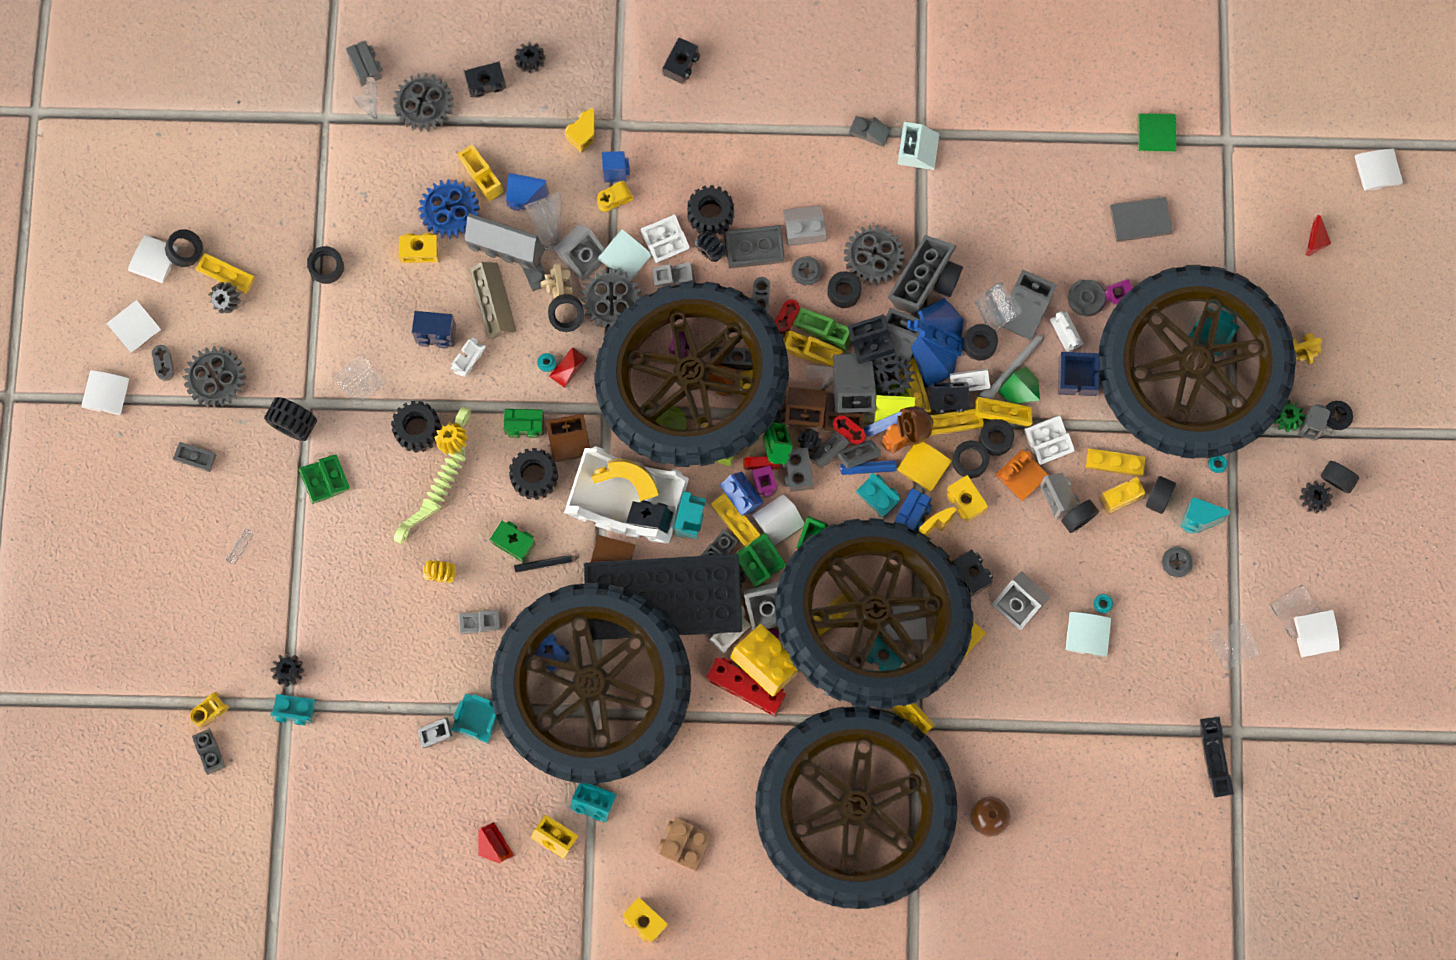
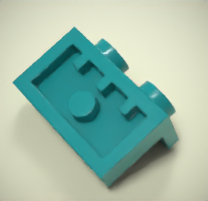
[856,473,900,519]
[270,694,316,726]
[570,783,617,822]

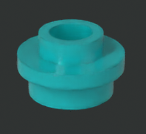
[537,353,556,372]
[1208,455,1228,473]
[1093,594,1113,614]

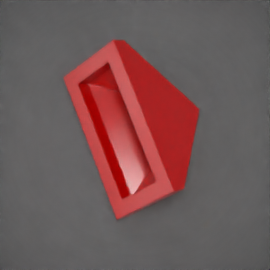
[1306,215,1331,256]
[549,347,587,388]
[478,822,514,863]

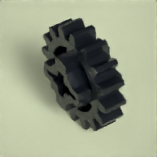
[873,356,915,396]

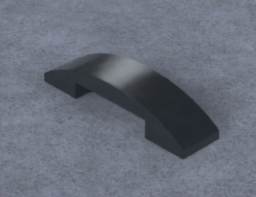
[1200,716,1234,798]

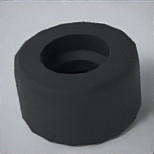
[934,260,963,297]
[827,271,862,308]
[963,324,998,361]
[979,419,1014,456]
[1320,460,1359,493]
[1145,476,1176,514]

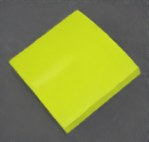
[874,395,915,423]

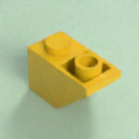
[565,107,595,153]

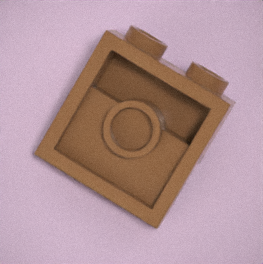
[658,817,712,871]

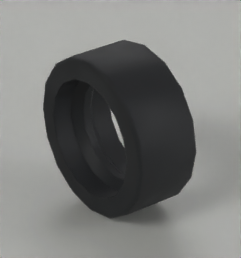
[165,229,203,267]
[307,246,344,284]
[548,294,584,332]
[952,440,990,479]
[1061,499,1099,533]

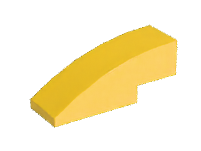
[457,145,505,202]
[783,330,843,367]

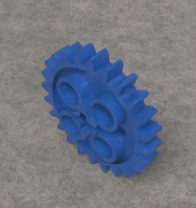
[418,179,480,239]

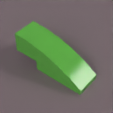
[793,308,852,351]

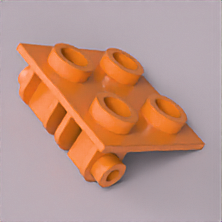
[995,449,1048,501]

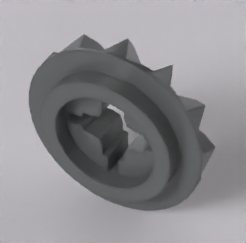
[792,256,822,286]
[1161,547,1193,578]

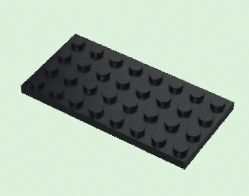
[584,554,743,640]

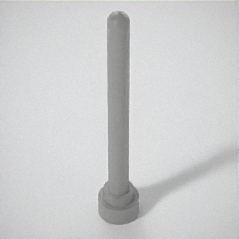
[978,335,1043,400]

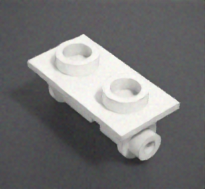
[1050,311,1084,352]
[451,337,486,377]

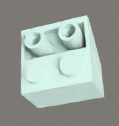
[897,122,939,170]

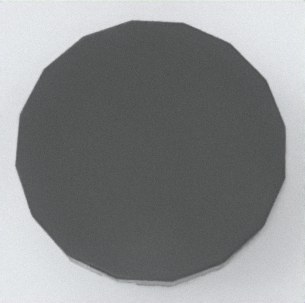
[1068,279,1106,317]

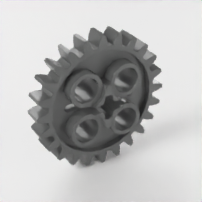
[393,73,454,132]
[844,225,905,285]
[581,268,641,329]
[183,346,246,408]

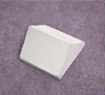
[752,494,805,546]

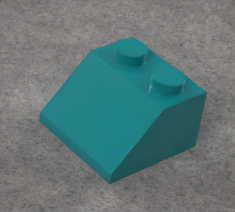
[1180,497,1230,534]

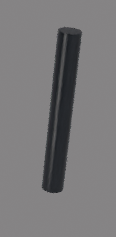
[514,555,572,573]

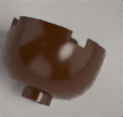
[897,406,934,446]
[970,797,1010,837]

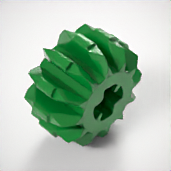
[1273,400,1305,433]

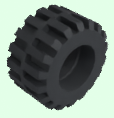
[687,185,734,236]
[264,397,318,441]
[391,401,442,453]
[509,448,558,500]

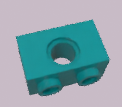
[862,637,904,671]

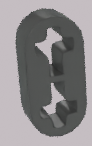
[152,345,174,381]

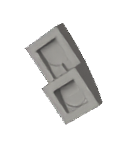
[652,262,694,287]
[458,610,500,634]

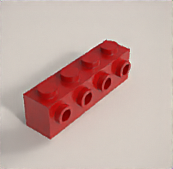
[706,657,786,717]

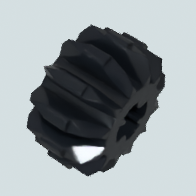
[514,41,546,74]
[695,231,726,262]
[1299,480,1333,514]
[270,653,305,687]

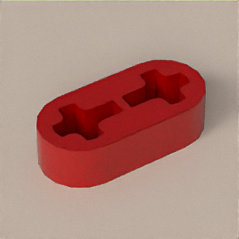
[774,299,800,334]
[833,415,865,444]
[743,457,780,470]

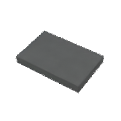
[1110,197,1173,242]
[725,225,785,269]

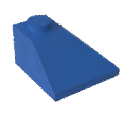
[506,173,548,211]

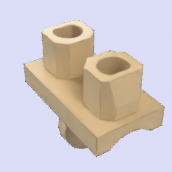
[540,264,573,299]

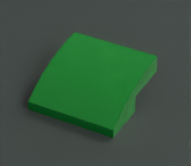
[1137,113,1176,151]
[299,454,350,504]
[735,533,786,587]

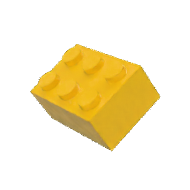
[730,623,799,697]

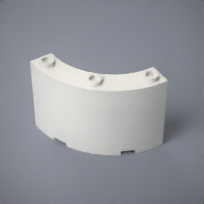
[564,446,689,543]

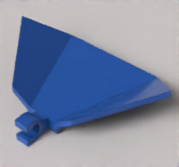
[907,298,964,387]

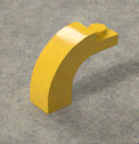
[591,458,659,501]

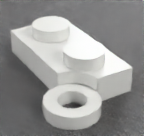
[946,368,990,401]
[710,605,751,654]

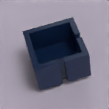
[412,311,456,349]
[1058,352,1099,396]

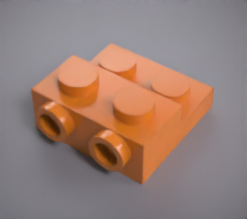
[881,423,907,454]

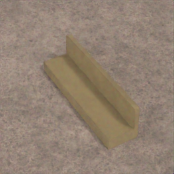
[469,262,517,339]

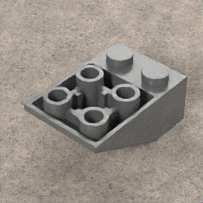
[997,269,1057,341]
[872,308,921,376]
[833,354,876,413]

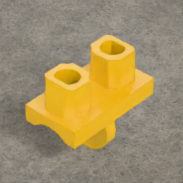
[1293,333,1322,365]

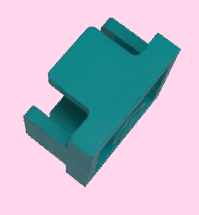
[1188,307,1240,358]
[674,491,706,539]
[451,693,498,744]

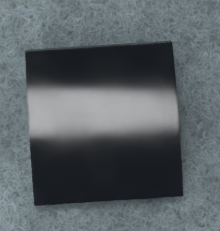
[848,314,896,364]

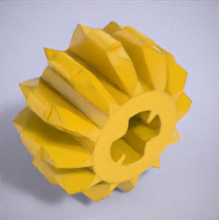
[434,422,469,455]
[423,560,456,583]

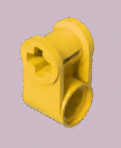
[597,181,634,212]
[190,692,229,727]

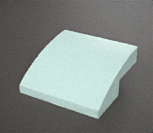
[598,230,652,279]
[1065,612,1111,657]

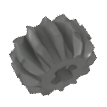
[208,282,242,314]

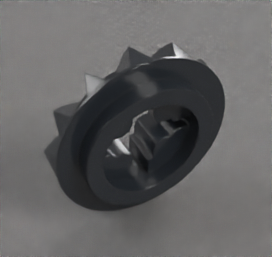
[1325,401,1353,431]

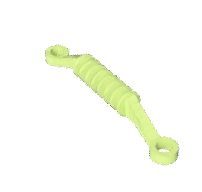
[394,406,471,544]

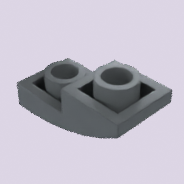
[701,529,739,556]
[192,729,226,775]

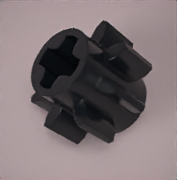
[797,428,822,452]

